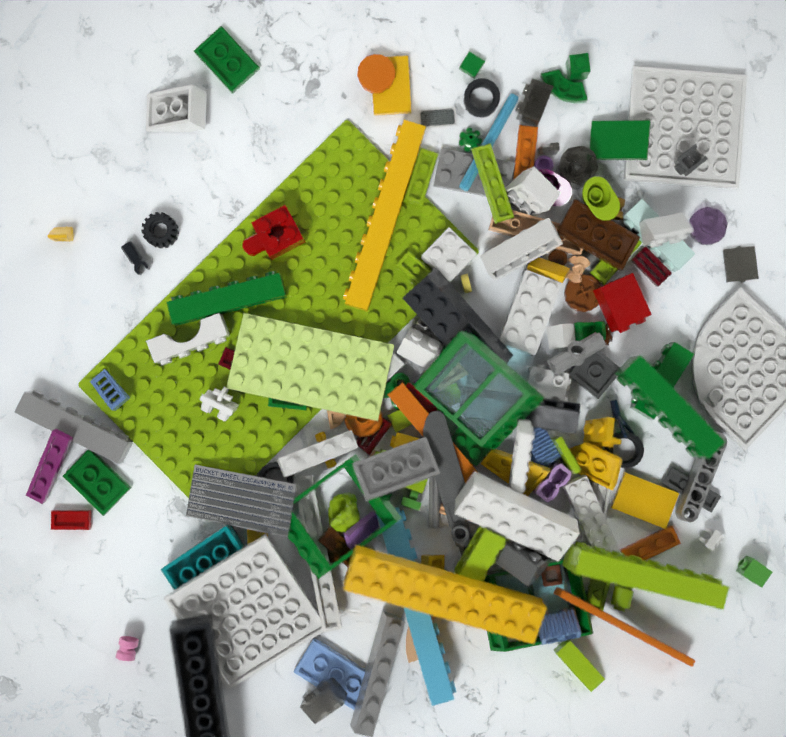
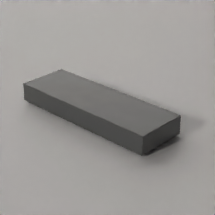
[661,466,721,513]

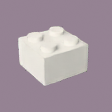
[421,228,477,283]

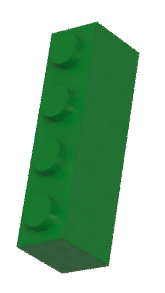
[630,342,694,420]

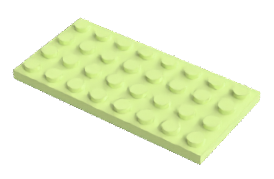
[226,313,395,421]

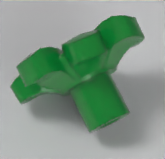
[458,128,483,152]

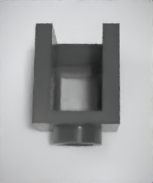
[674,144,708,176]

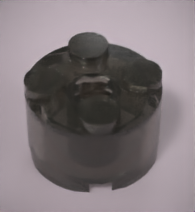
[555,146,598,190]

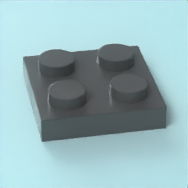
[569,350,620,399]

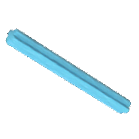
[459,93,519,191]

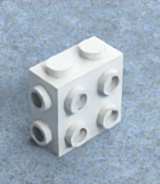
[526,364,571,402]

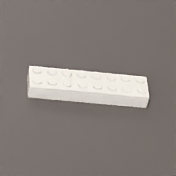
[508,420,534,494]
[563,474,620,552]

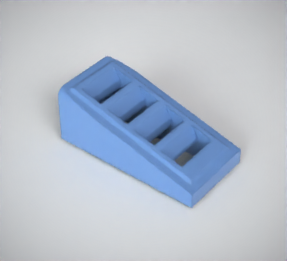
[90,369,130,411]

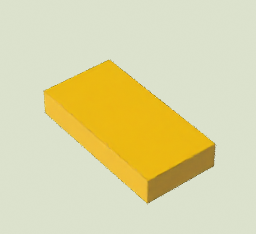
[527,257,570,283]

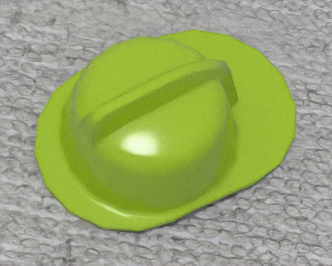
[582,176,620,220]

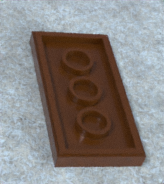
[557,199,640,271]

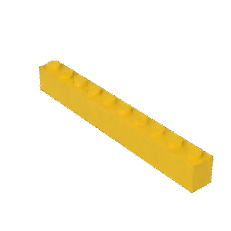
[343,120,426,312]

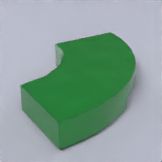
[540,69,588,103]

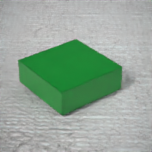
[459,51,485,79]

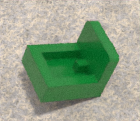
[574,321,606,341]

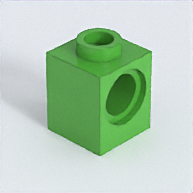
[736,555,773,588]

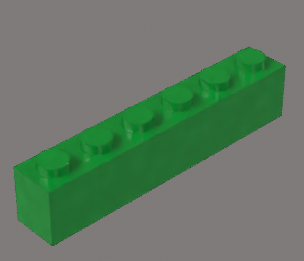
[166,271,287,326]

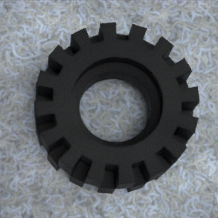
[141,212,179,249]

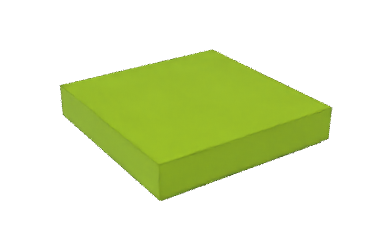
[550,435,581,474]

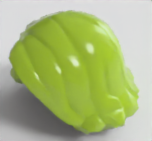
[328,492,360,532]

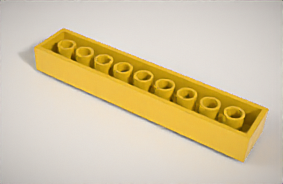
[343,545,547,644]

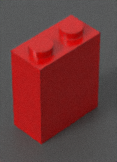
[593,273,652,333]

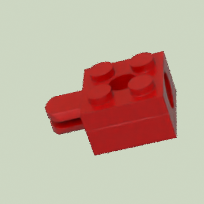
[242,205,306,260]

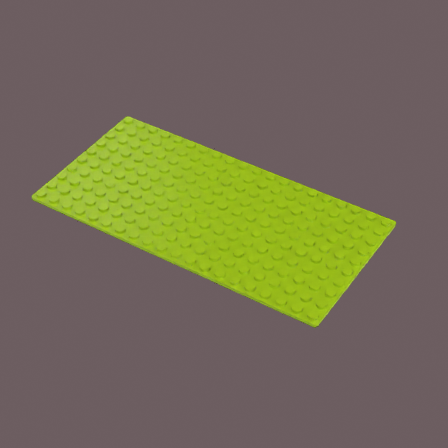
[78,120,479,498]

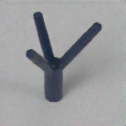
[610,400,635,438]

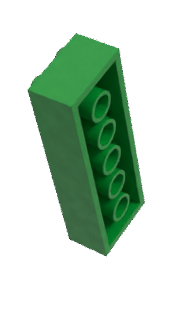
[615,355,726,459]

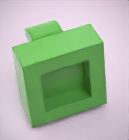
[400,490,422,511]

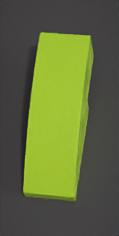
[553,640,605,692]

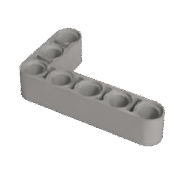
[669,430,727,522]

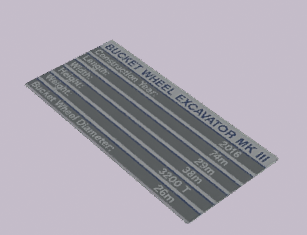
[186,465,296,537]

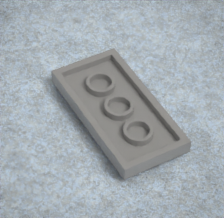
[433,148,515,197]
[352,437,440,501]

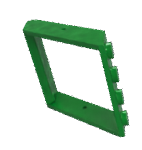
[288,454,402,579]

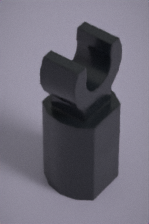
[121,241,150,275]

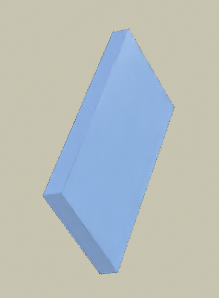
[294,638,366,710]

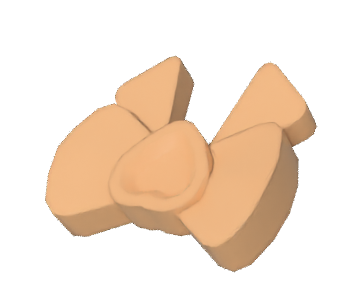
[565,256,591,283]

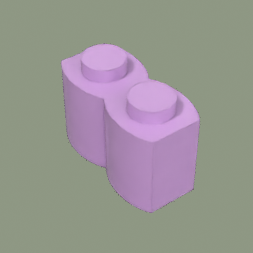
[533,462,572,502]

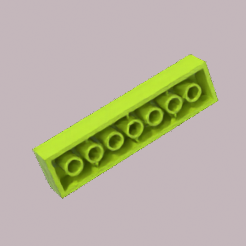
[562,541,729,610]

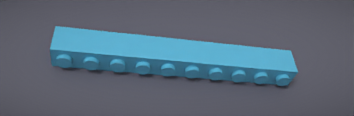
[377,507,457,706]

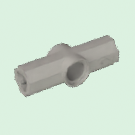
[547,332,606,375]

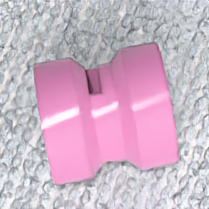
[116,636,139,661]

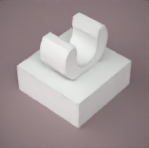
[699,528,725,553]

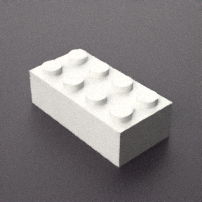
[499,270,562,357]

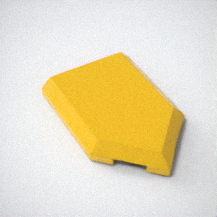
[569,442,623,491]

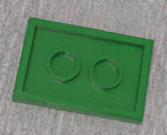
[194,26,260,94]
[589,120,651,160]
[63,449,132,516]

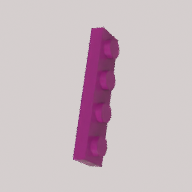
[26,429,73,504]

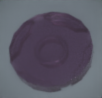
[689,207,728,245]

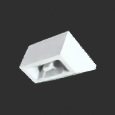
[505,167,560,216]
[639,212,694,248]
[397,316,444,369]

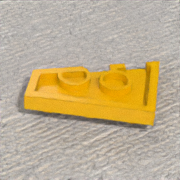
[481,449,551,496]

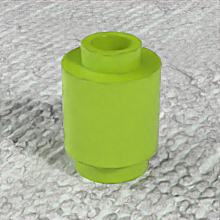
[611,584,634,612]

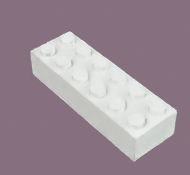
[455,471,579,561]

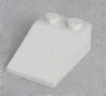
[146,85,206,132]

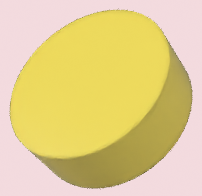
[460,273,472,293]

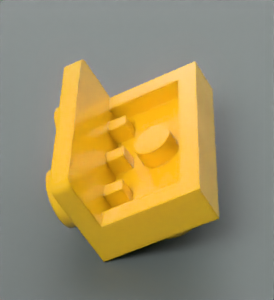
[583,417,622,449]

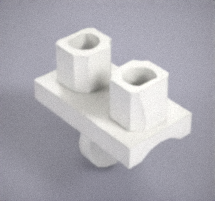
[200,387,239,421]

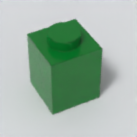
[565,53,591,81]

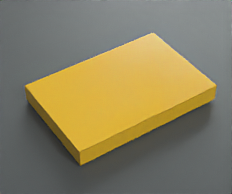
[372,55,411,116]
[610,472,679,529]

